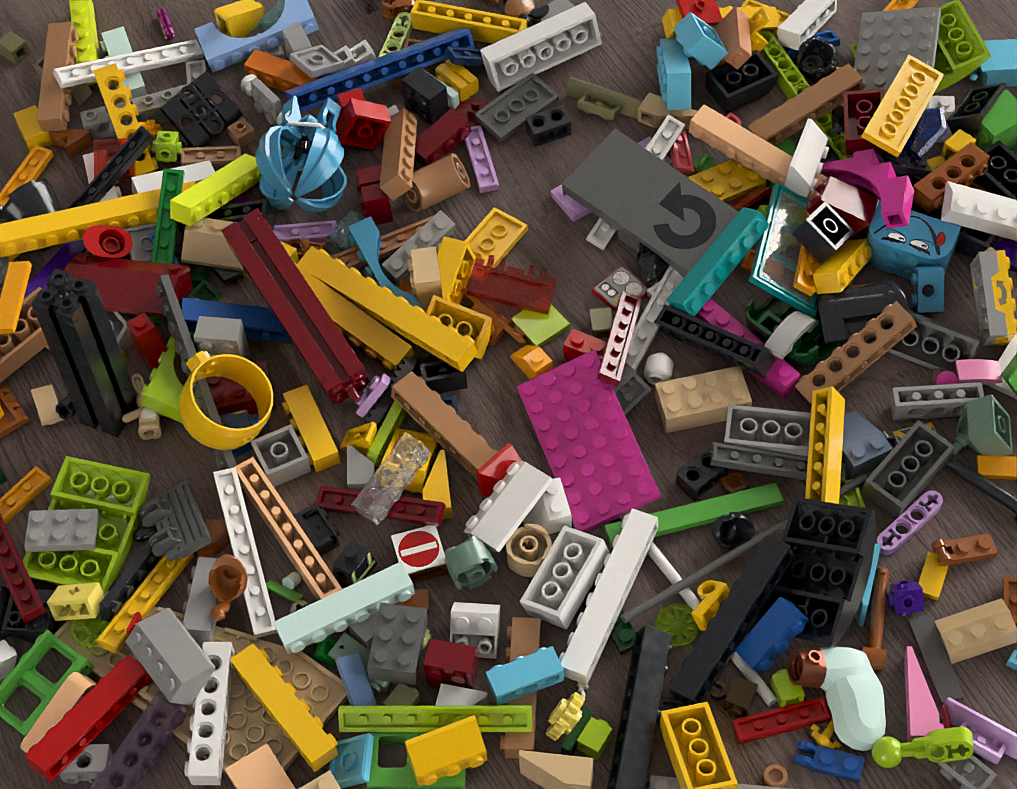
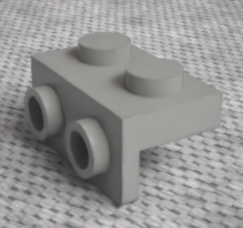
[938,755,997,789]

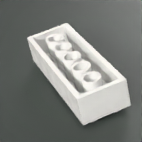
[480,2,602,92]

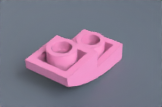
[955,359,1003,385]

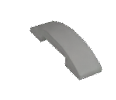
[764,311,820,359]

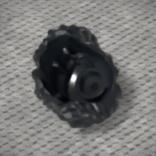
[796,36,839,84]

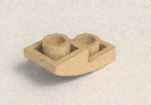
[31,384,63,426]

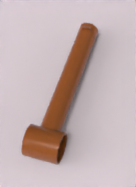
[862,567,889,671]

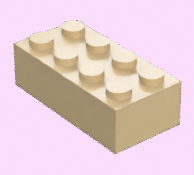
[655,366,752,433]

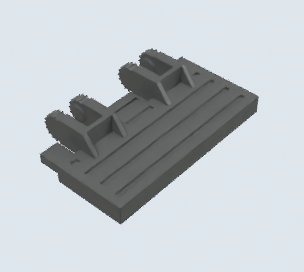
[139,480,212,562]

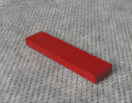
[732,696,832,745]

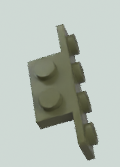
[566,77,643,120]

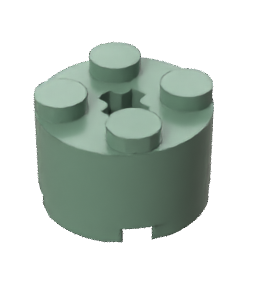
[445,536,498,590]

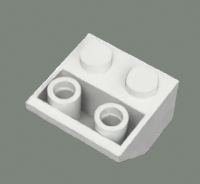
[450,602,500,658]

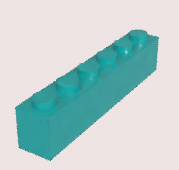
[666,207,770,317]

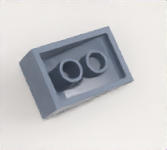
[841,410,893,479]

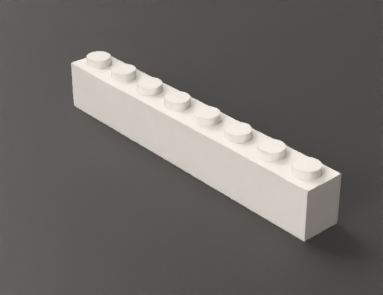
[559,508,658,685]

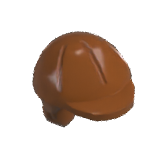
[208,554,248,621]

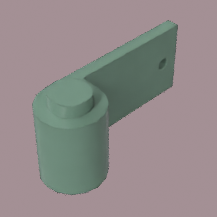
[328,632,394,695]

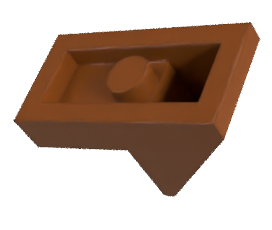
[49,129,94,159]

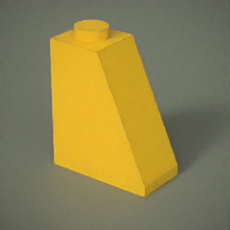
[214,0,266,38]

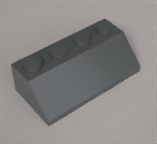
[887,310,983,378]

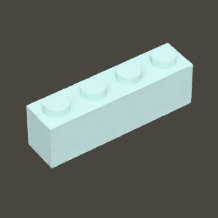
[100,26,147,99]

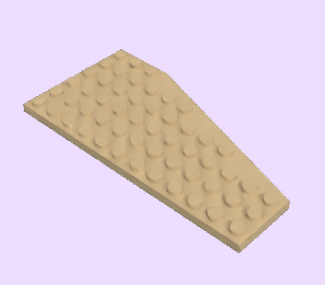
[54,591,348,774]

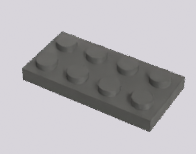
[474,73,559,142]

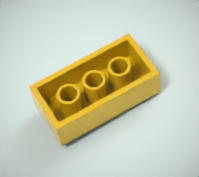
[659,702,738,789]

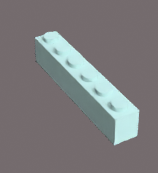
[273,562,415,654]

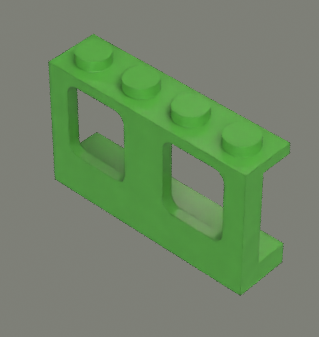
[0,630,94,736]
[367,732,466,789]

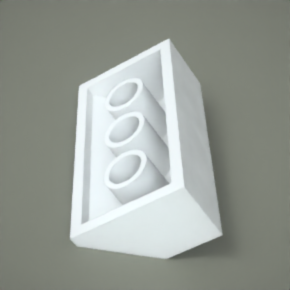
[941,181,1017,241]
[463,461,553,552]

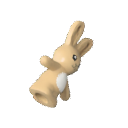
[122,374,166,440]

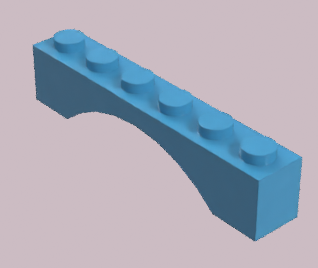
[347,216,421,308]

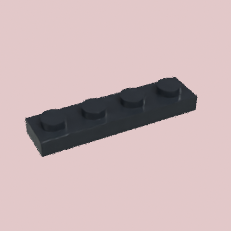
[99,542,159,622]

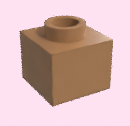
[227,118,257,149]

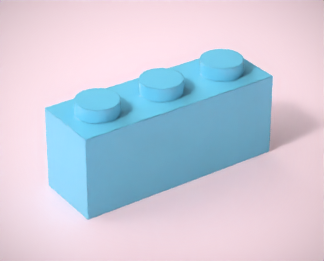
[486,646,564,705]

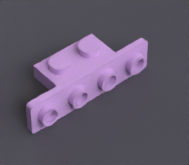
[939,697,1017,765]

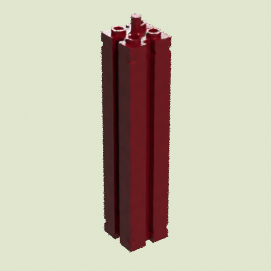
[221,208,370,405]

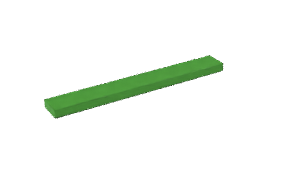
[605,482,784,548]

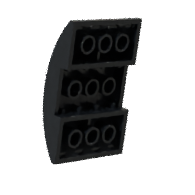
[755,497,876,646]

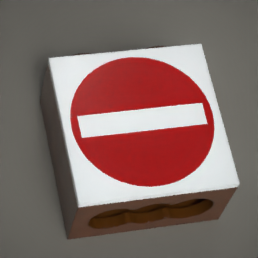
[391,525,449,584]

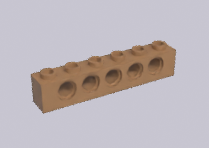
[795,301,917,406]

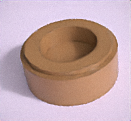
[763,764,788,788]

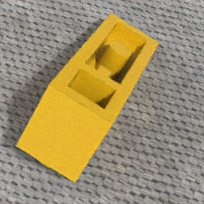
[422,450,453,519]

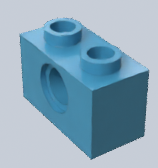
[911,266,944,313]

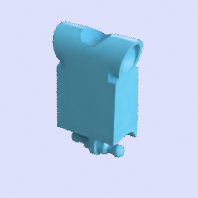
[970,39,1017,87]

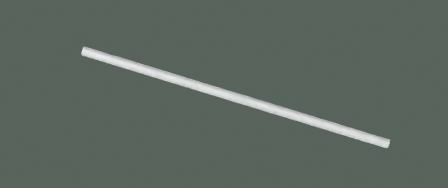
[619,513,777,707]

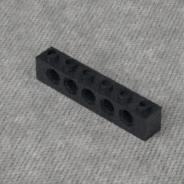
[654,305,776,378]

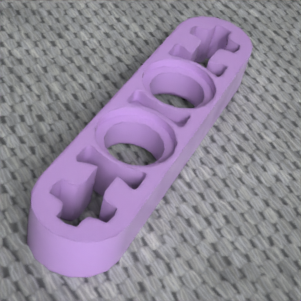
[876,491,943,556]

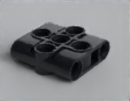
[160,71,243,148]

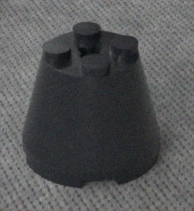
[0,178,62,252]

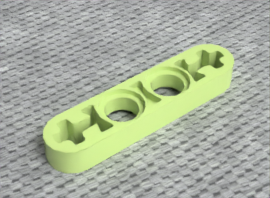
[378,12,412,57]

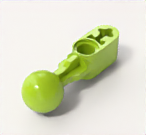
[872,727,973,768]

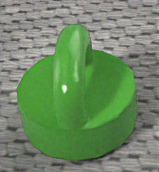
[693,153,714,173]

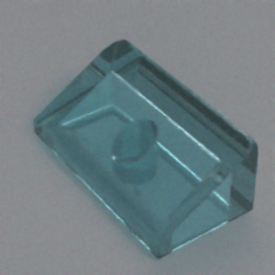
[326,209,366,252]

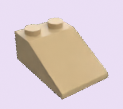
[519,750,593,789]

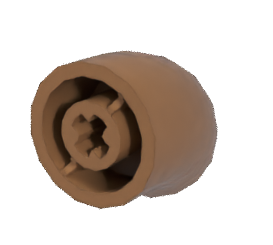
[401,153,470,213]

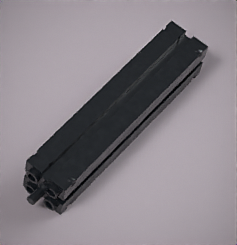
[31,268,138,437]

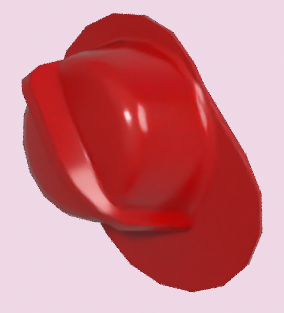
[82,225,133,258]

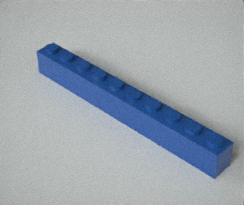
[285,27,475,113]

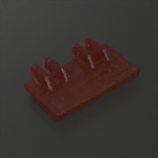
[466,255,557,315]

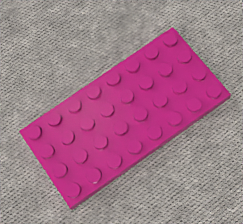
[516,349,662,533]

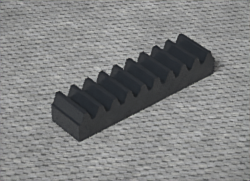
[364,357,420,432]

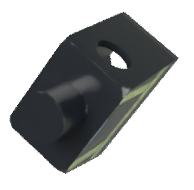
[332,541,377,589]

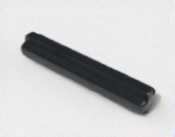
[832,106,844,135]

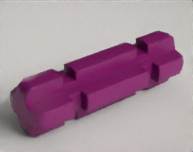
[156,8,175,40]

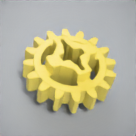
[545,692,585,741]

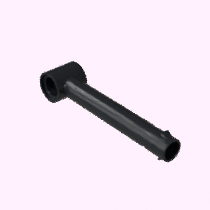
[945,456,1017,523]

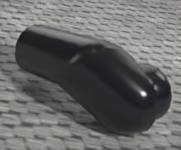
[133,525,158,543]

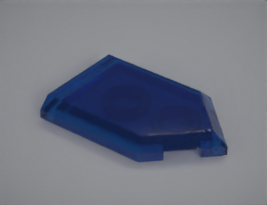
[903,106,947,160]

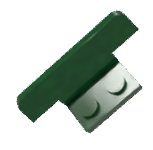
[155,265,222,325]

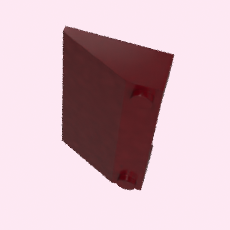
[64,253,192,318]

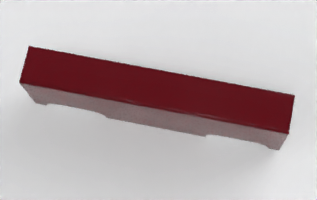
[939,705,953,728]

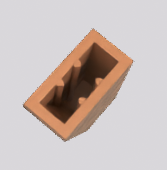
[714,6,752,70]

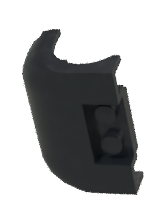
[816,280,912,348]

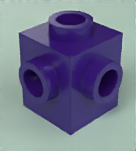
[887,580,924,616]

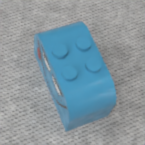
[867,200,961,280]

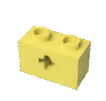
[47,582,105,621]

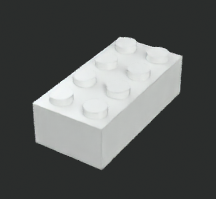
[520,526,610,630]

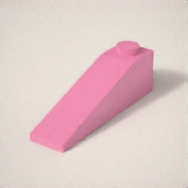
[904,646,944,742]

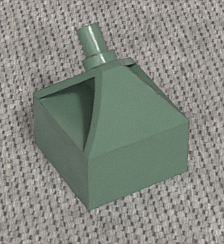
[952,395,1013,456]

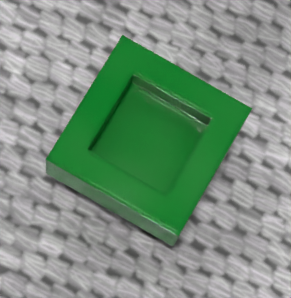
[314,636,342,667]

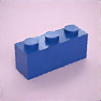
[735,597,809,673]

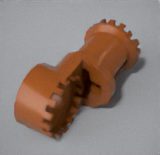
[286,238,327,259]

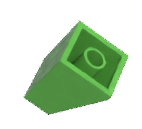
[976,89,1017,150]

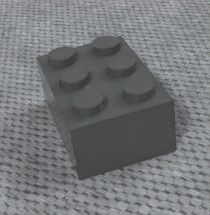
[367,602,428,685]

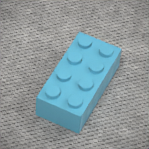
[656,38,691,110]

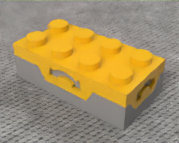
[970,250,1017,347]

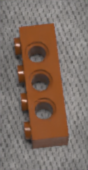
[913,142,990,213]

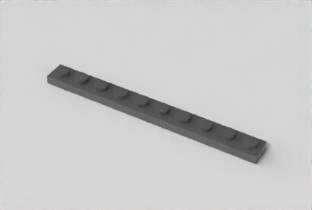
[155,274,237,470]

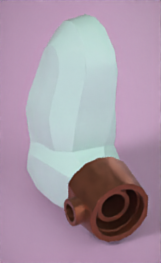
[787,646,886,751]

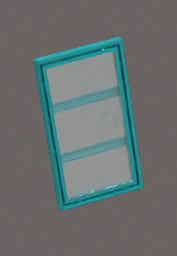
[749,182,822,318]

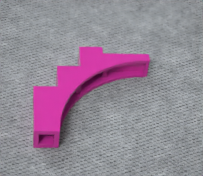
[820,149,914,229]

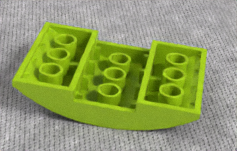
[849,0,991,93]
[23,456,150,594]

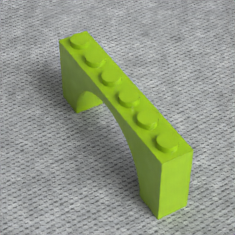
[140,298,200,424]

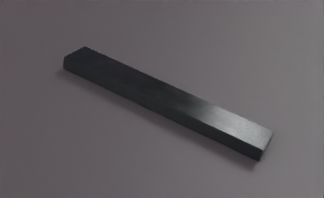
[68,125,155,209]

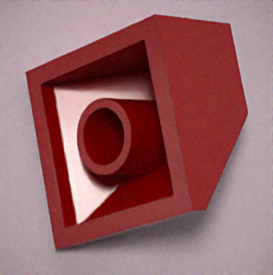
[477,443,522,496]

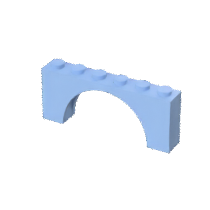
[195,0,319,73]

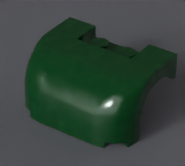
[745,285,842,367]

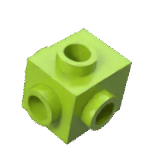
[152,131,182,162]

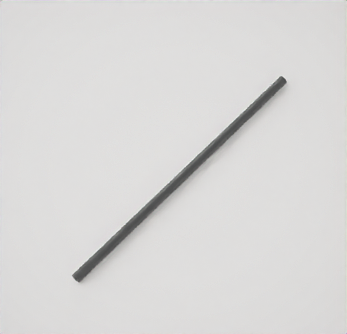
[621,474,867,624]

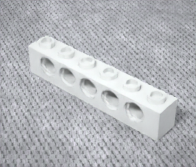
[184,642,235,785]

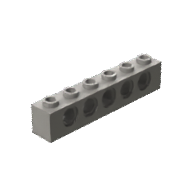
[80,84,203,141]

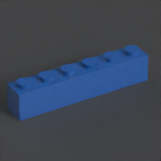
[180,298,293,344]

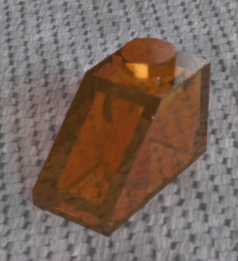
[195,518,230,557]

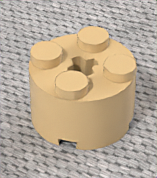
[506,523,552,578]

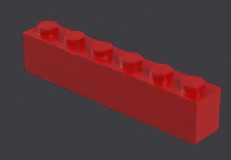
[25,654,153,783]

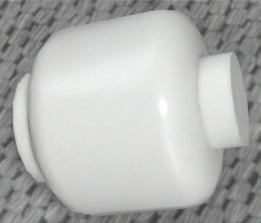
[644,353,674,385]

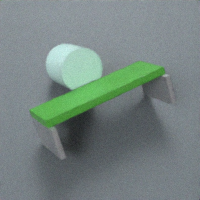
[266,572,304,602]

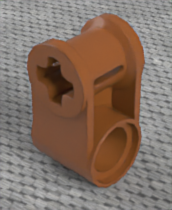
[381,0,416,20]

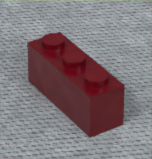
[414,107,472,166]

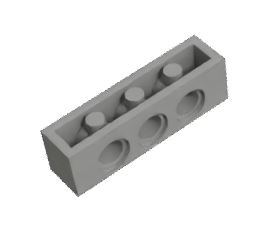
[890,382,984,420]

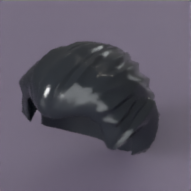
[711,512,757,550]

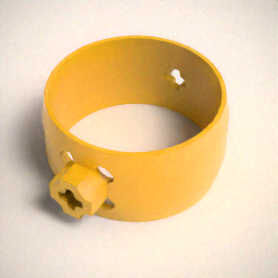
[179,351,273,450]

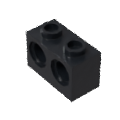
[525,105,571,147]
[676,448,728,502]

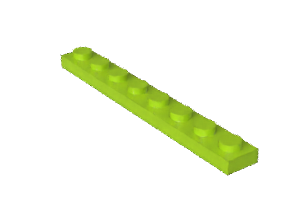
[338,705,533,732]

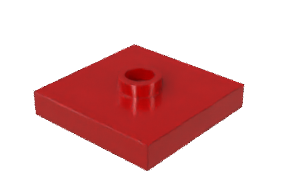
[676,0,723,26]

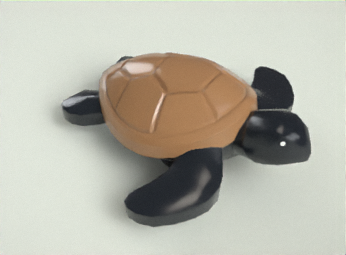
[503,0,549,25]

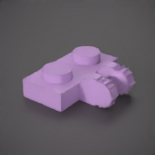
[356,374,391,418]

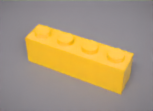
[813,239,872,294]
[281,384,341,472]

